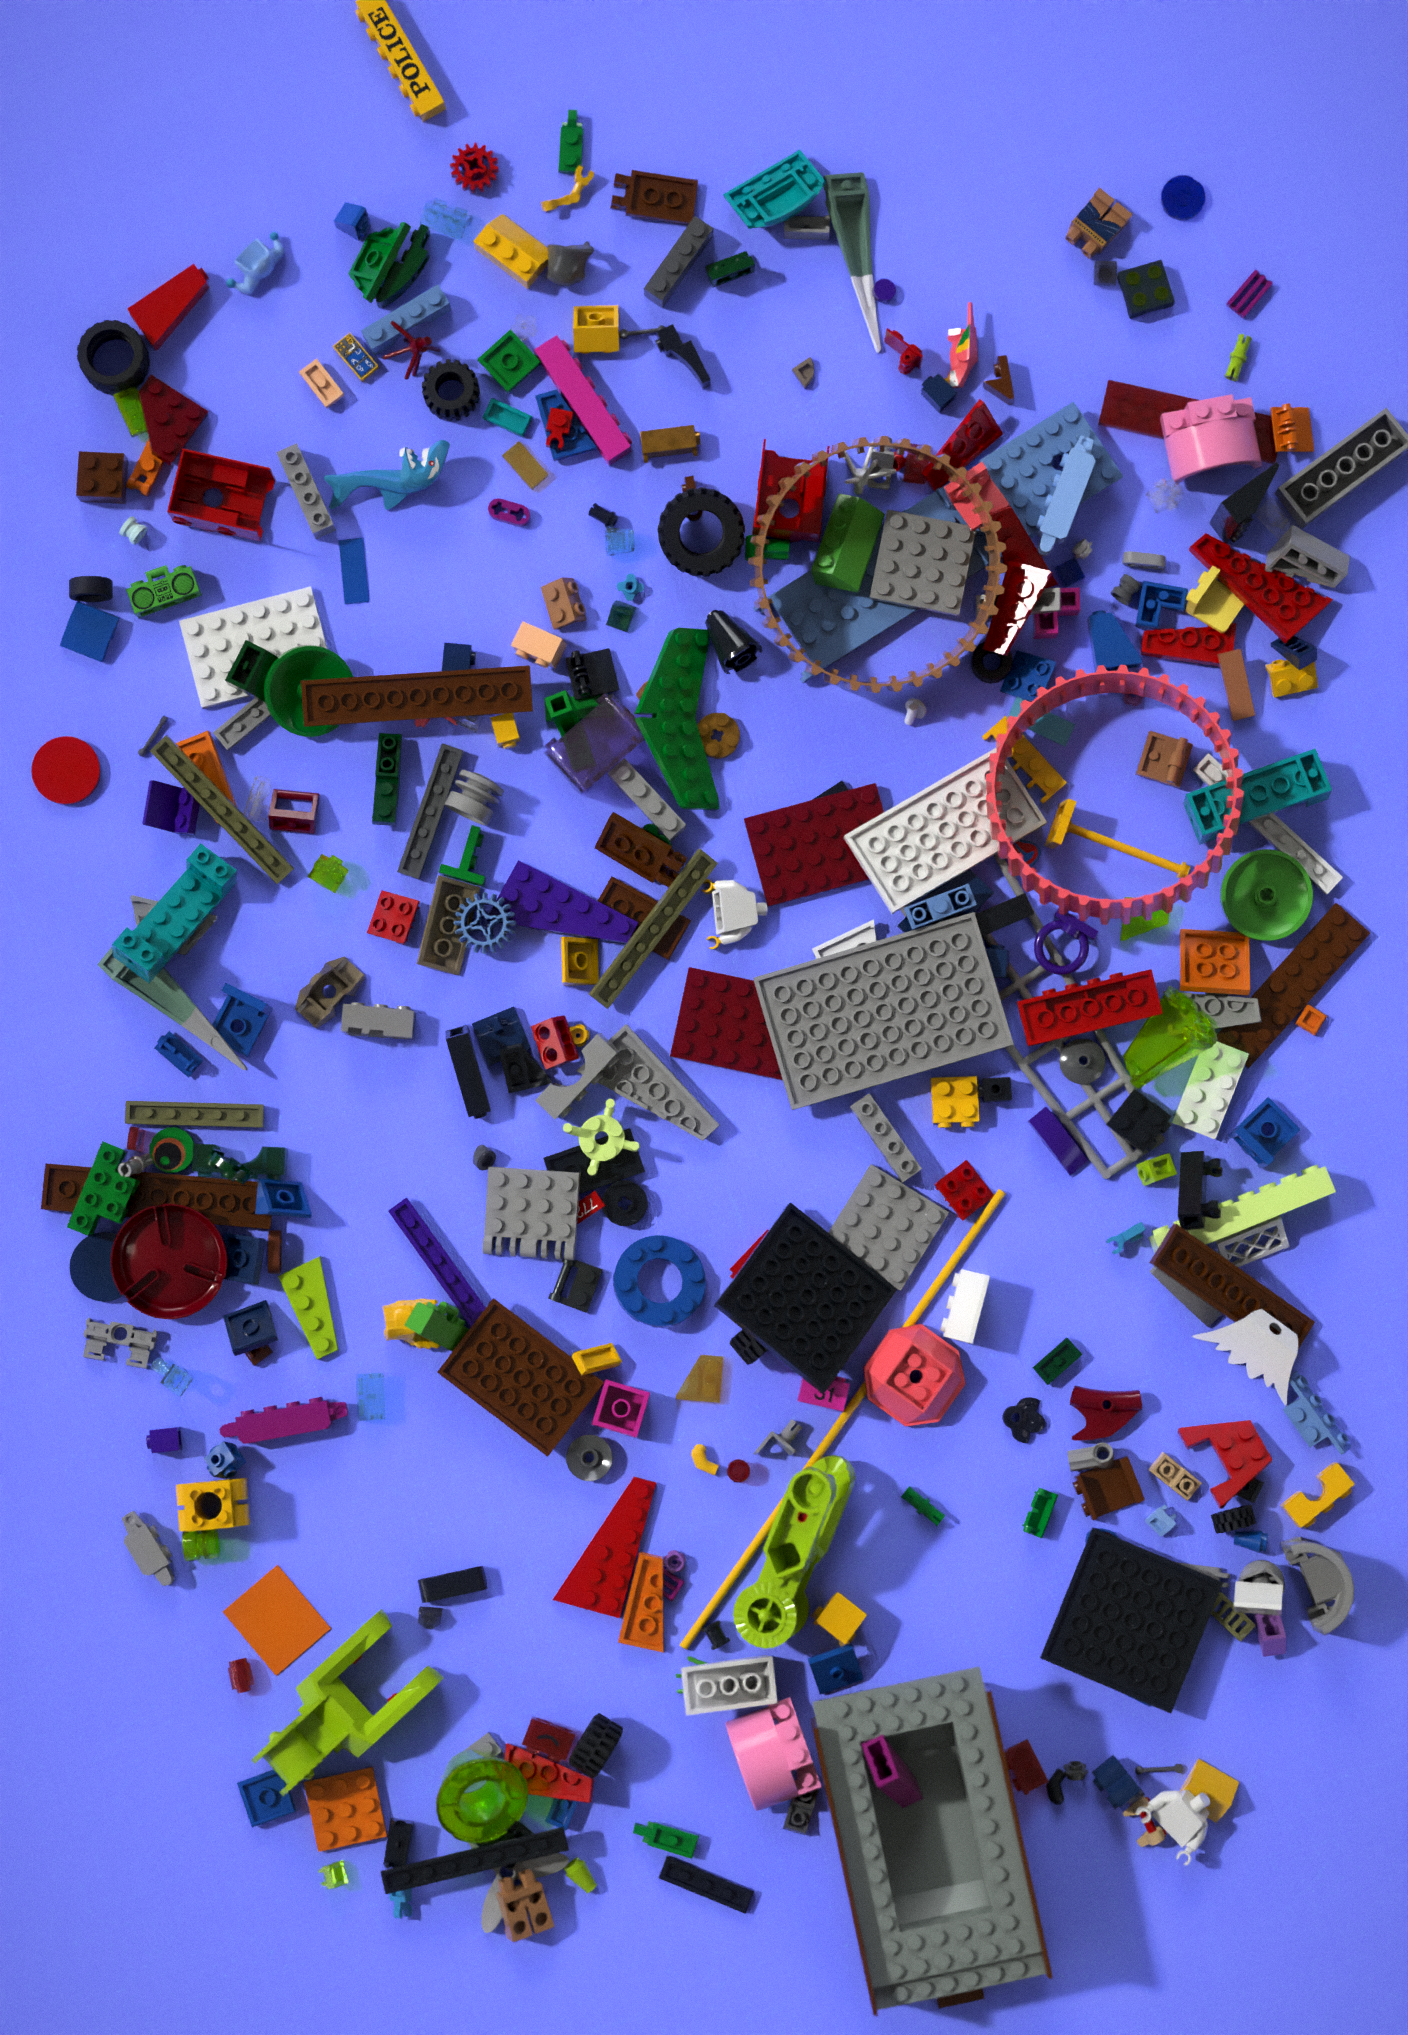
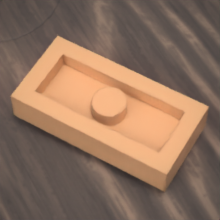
[299,358,344,409]

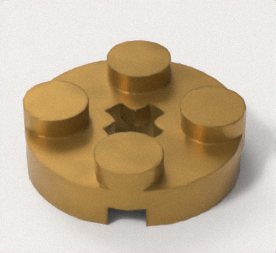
[697,713,740,759]

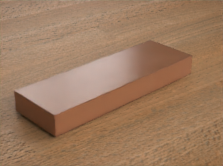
[1217,649,1255,721]

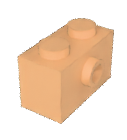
[511,621,567,669]

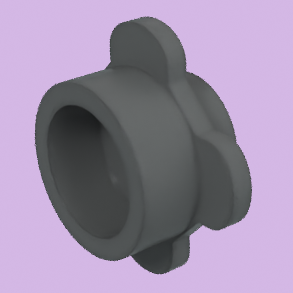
[1063,1761,1088,1781]

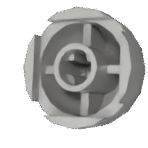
[1239,1560,1285,1593]

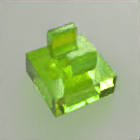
[318,1860,348,1890]

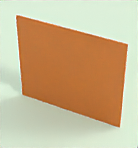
[223,1564,331,1676]

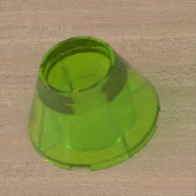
[435,1750,528,1843]

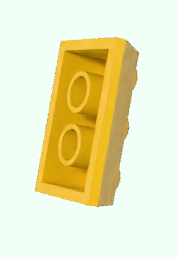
[473,214,548,289]

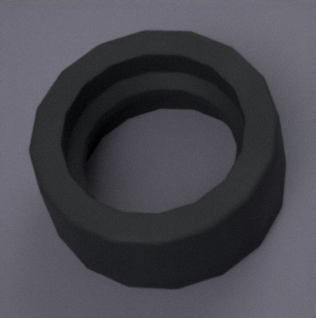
[69,576,113,602]

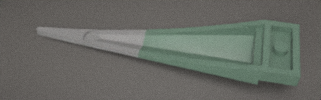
[97,947,248,1070]

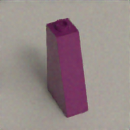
[861,1734,924,1808]

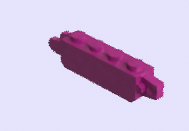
[219,1397,348,1444]

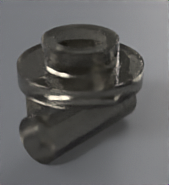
[418,1606,443,1630]

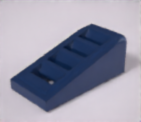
[1271,636,1317,670]

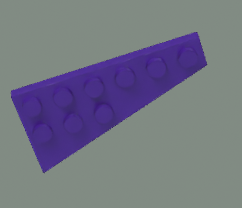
[486,860,639,944]

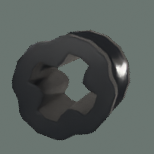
[701,1620,730,1650]

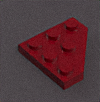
[138,374,208,466]

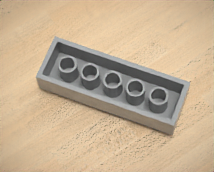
[1274,407,1408,529]

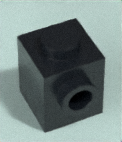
[978,1077,1012,1103]

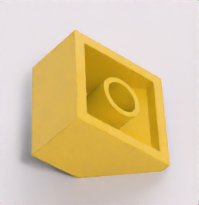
[573,305,619,354]

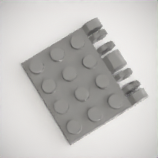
[482,1166,581,1261]

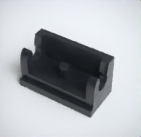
[383,1817,414,1868]

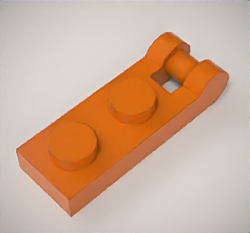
[126,438,164,496]

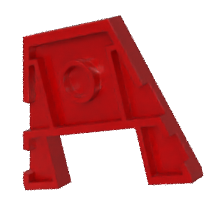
[1178,1420,1272,1509]

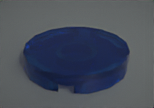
[1160,175,1205,221]

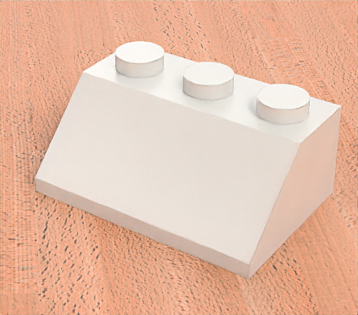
[940,1269,990,1344]

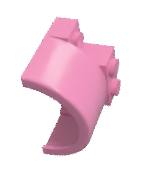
[1160,394,1262,483]
[726,1697,822,1811]

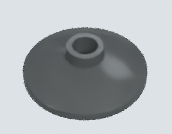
[1059,1038,1105,1084]
[566,1435,613,1481]

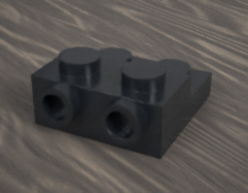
[1106,1088,1172,1154]

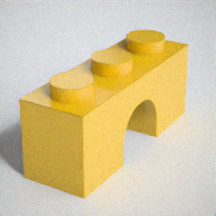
[1280,1462,1355,1528]

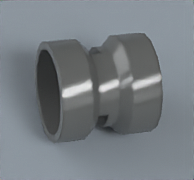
[1110,574,1142,606]

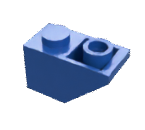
[334,202,371,241]

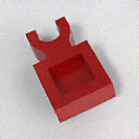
[546,407,573,451]

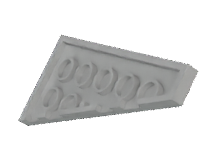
[576,1024,720,1141]

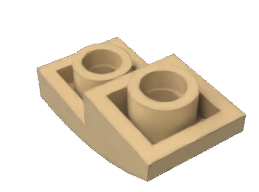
[1148,1452,1202,1501]

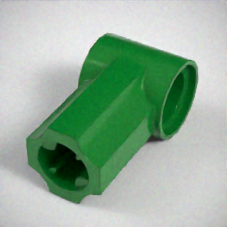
[744,535,790,561]

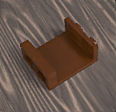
[1072,1456,1145,1520]

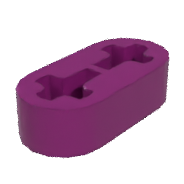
[488,498,530,527]

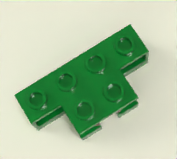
[67,1141,141,1237]

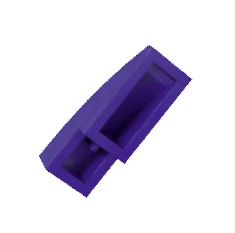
[1027,1106,1088,1175]

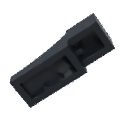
[655,324,711,389]

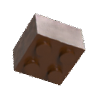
[76,451,128,504]

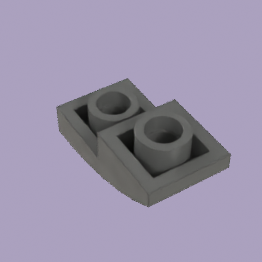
[783,1789,819,1836]

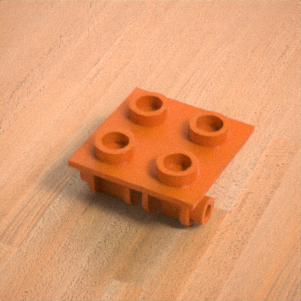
[1270,403,1314,452]

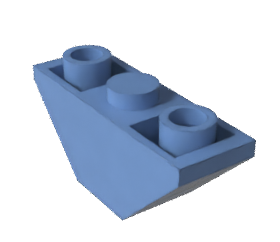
[904,883,977,930]

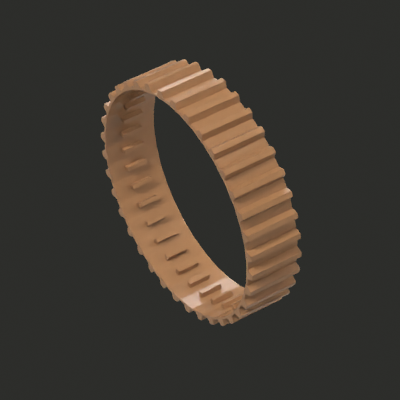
[748,436,1007,693]

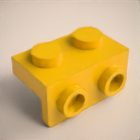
[1265,659,1318,698]

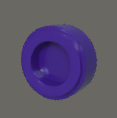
[872,278,896,303]

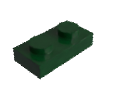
[1032,1337,1082,1385]

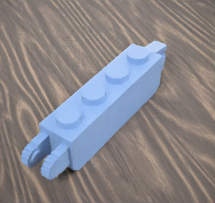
[1035,435,1096,557]

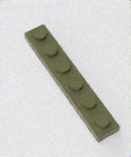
[125,1101,265,1128]

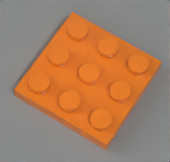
[1179,929,1250,995]
[304,1766,388,1852]

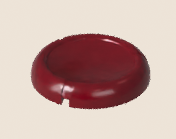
[111,1204,227,1319]

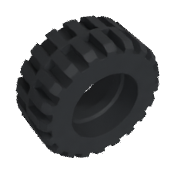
[657,487,745,577]

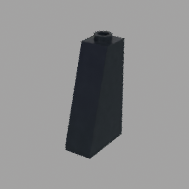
[445,1025,491,1119]

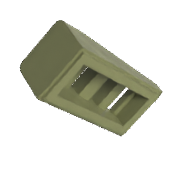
[1211,1591,1256,1642]

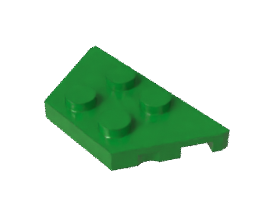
[348,222,411,303]

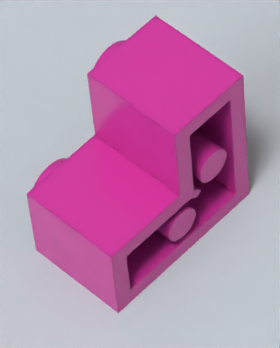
[1032,587,1080,639]

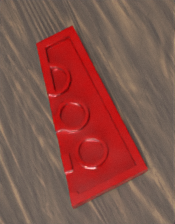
[990,505,1058,588]
[983,561,1053,656]
[500,1743,595,1803]

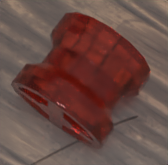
[727,1459,750,1483]

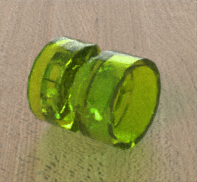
[182,1529,220,1562]

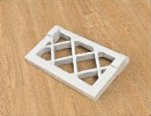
[1215,1215,1290,1267]

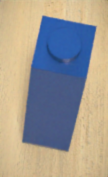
[1087,610,1142,672]

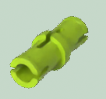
[1224,334,1252,381]

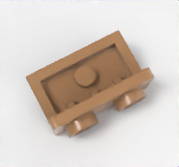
[540,577,587,630]

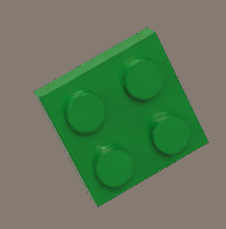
[477,329,541,393]

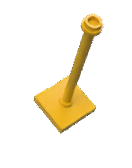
[1044,798,1190,878]

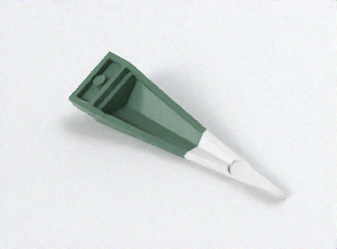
[823,172,881,353]

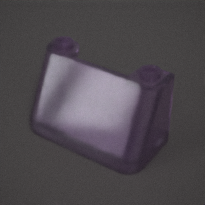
[543,692,644,794]

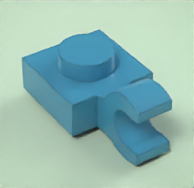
[1106,1222,1146,1254]
[389,1888,413,1919]

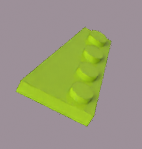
[278,1256,339,1360]

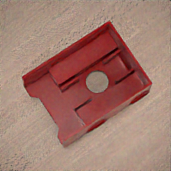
[752,439,830,542]
[167,448,276,542]

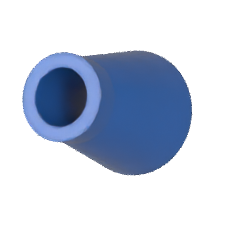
[1233,1530,1268,1553]

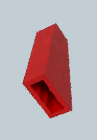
[127,263,209,351]

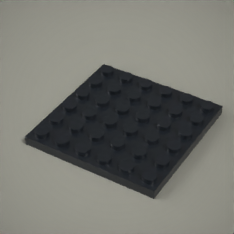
[714,1202,897,1394]
[1040,1528,1223,1714]

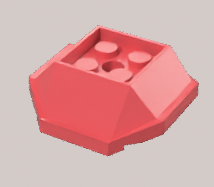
[863,1324,966,1427]

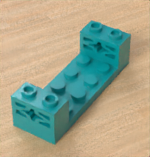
[1183,748,1332,845]
[112,843,237,983]

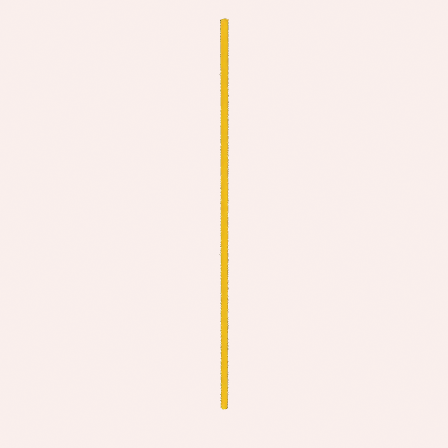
[680,1189,1006,1650]

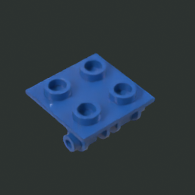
[1000,650,1057,702]

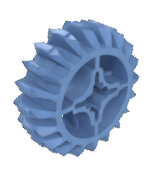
[454,892,516,954]

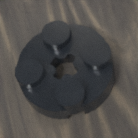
[602,1180,648,1226]

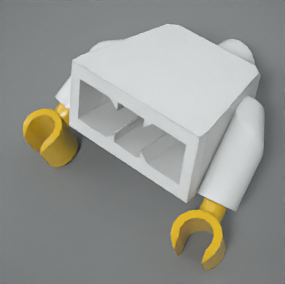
[701,879,768,949]

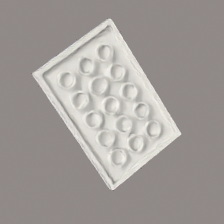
[179,586,328,709]

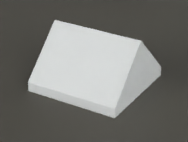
[1234,1581,1283,1616]

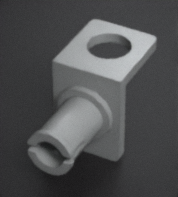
[867,437,895,490]
[753,1419,802,1456]

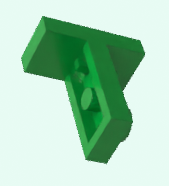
[439,825,486,888]

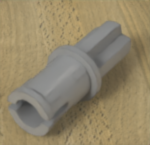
[118,1153,153,1177]

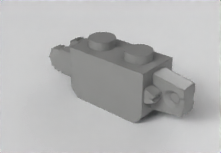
[121,1510,175,1586]

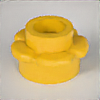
[569,1024,590,1047]

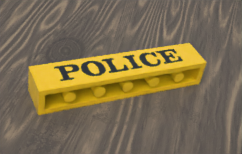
[355,0,446,122]

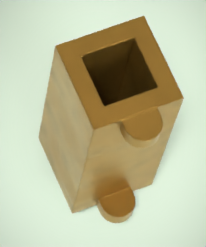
[640,425,701,463]

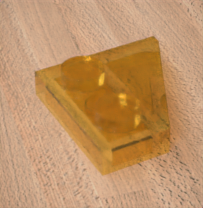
[675,1355,723,1403]

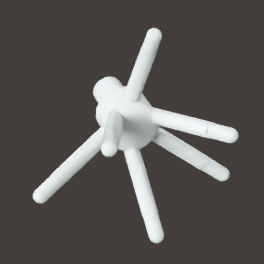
[844,441,897,494]

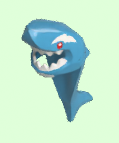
[324,440,450,510]

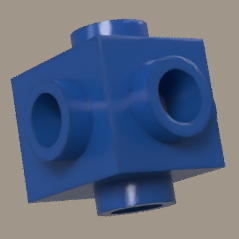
[203,1441,246,1479]

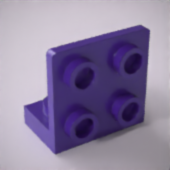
[142,780,200,834]

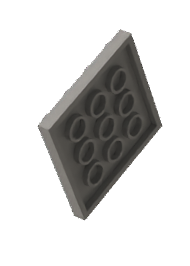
[869,509,976,617]
[828,1164,949,1291]

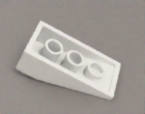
[681,1655,778,1715]

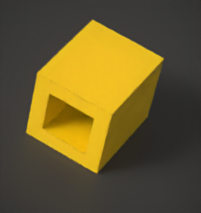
[490,713,521,749]

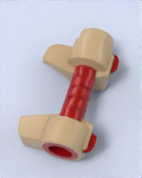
[1123,1796,1167,1847]

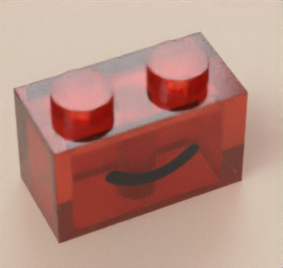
[522,1716,576,1763]

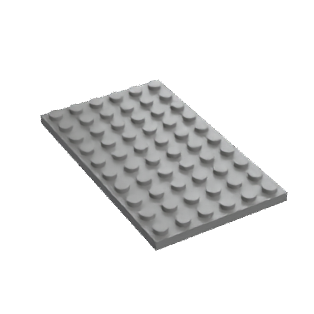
[753,912,1014,1110]

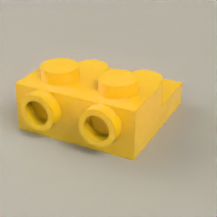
[930,1076,979,1128]

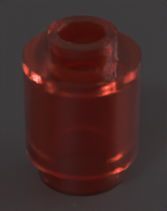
[227,1658,255,1694]

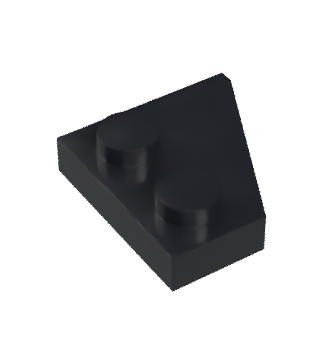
[498,1043,552,1093]

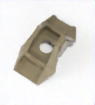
[295,956,366,1029]

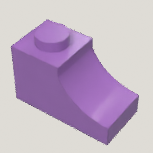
[1254,1614,1286,1657]

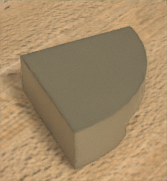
[792,357,814,389]

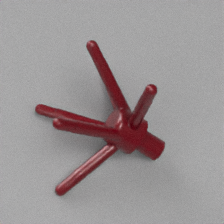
[383,321,441,380]

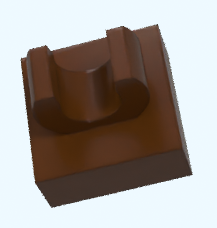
[245,1345,273,1366]

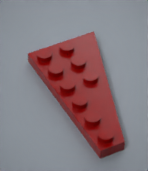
[1188,533,1333,644]
[552,1476,656,1618]

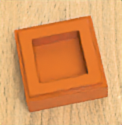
[1295,1004,1327,1036]

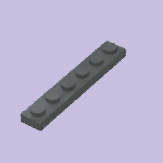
[397,743,464,880]

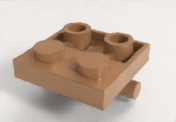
[1135,730,1193,788]

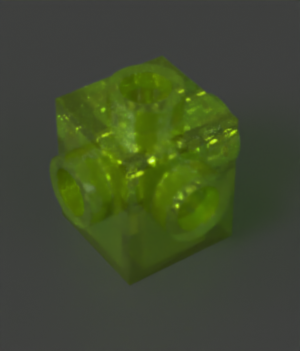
[308,854,349,893]

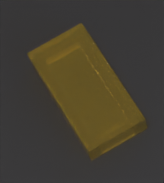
[502,441,549,490]

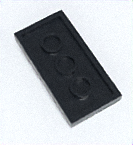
[543,1128,645,1194]

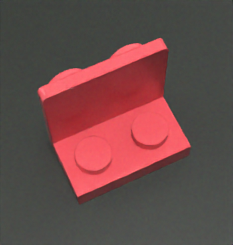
[944,462,1009,531]

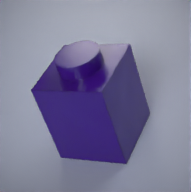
[146,1427,183,1453]

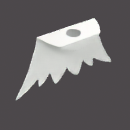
[1191,1309,1298,1406]

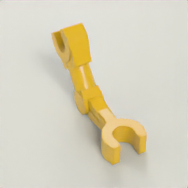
[540,166,594,212]

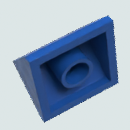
[255,1178,312,1218]

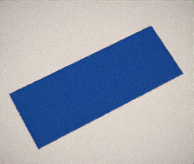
[338,538,369,604]

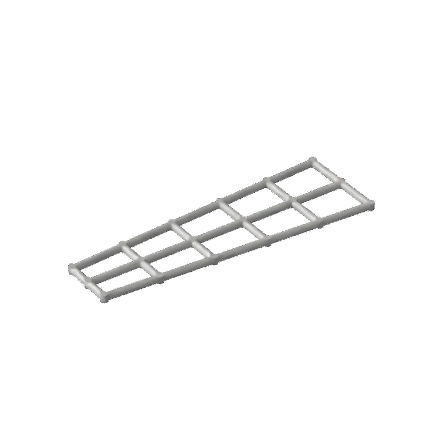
[900,853,1165,1179]

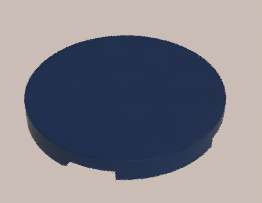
[69,1232,124,1301]

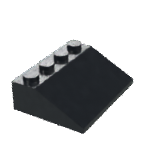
[1209,462,1280,544]

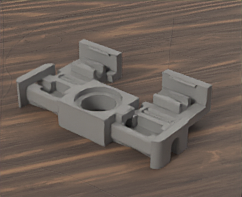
[83,1317,158,1370]

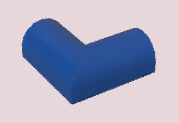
[1135,581,1188,630]

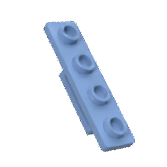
[1283,1371,1351,1455]

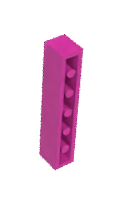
[534,335,632,466]

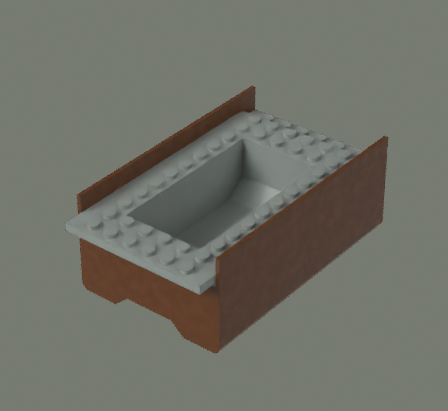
[810,1666,1053,2016]

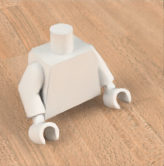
[1136,1789,1210,1866]

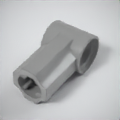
[1067,1442,1114,1472]

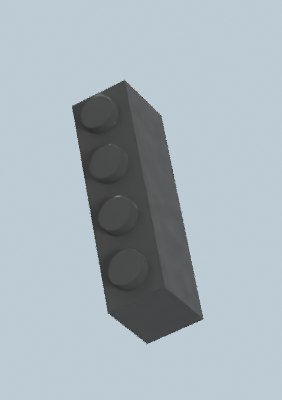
[644,216,713,309]

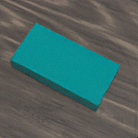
[482,398,533,438]

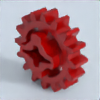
[450,142,499,193]

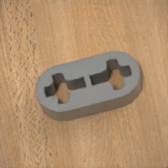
[1122,551,1166,570]

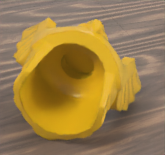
[382,1298,440,1350]

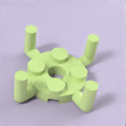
[563,1099,640,1176]

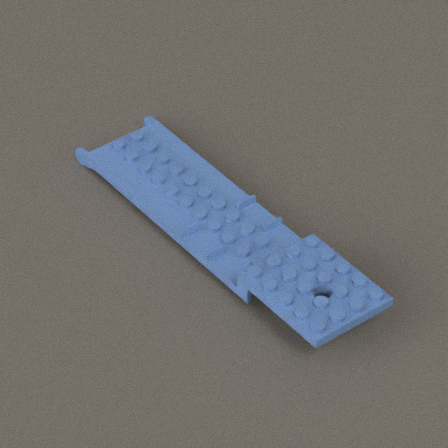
[753,401,1123,684]

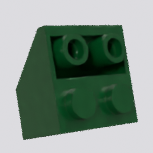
[225,640,278,703]

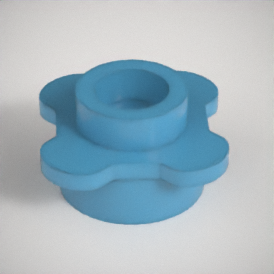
[617,574,644,601]

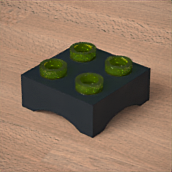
[1117,259,1175,319]

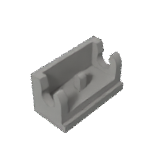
[784,215,830,240]

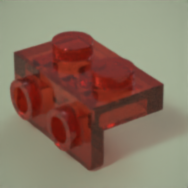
[1004,1738,1049,1796]

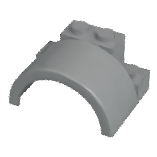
[1280,1536,1354,1635]

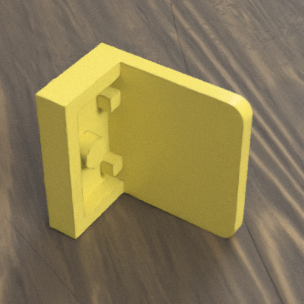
[1185,566,1245,633]

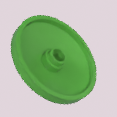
[1220,849,1313,941]

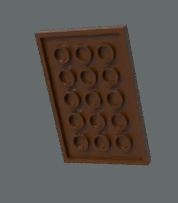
[437,1298,604,1457]

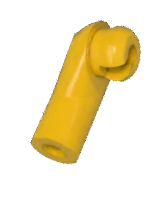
[691,1444,719,1476]

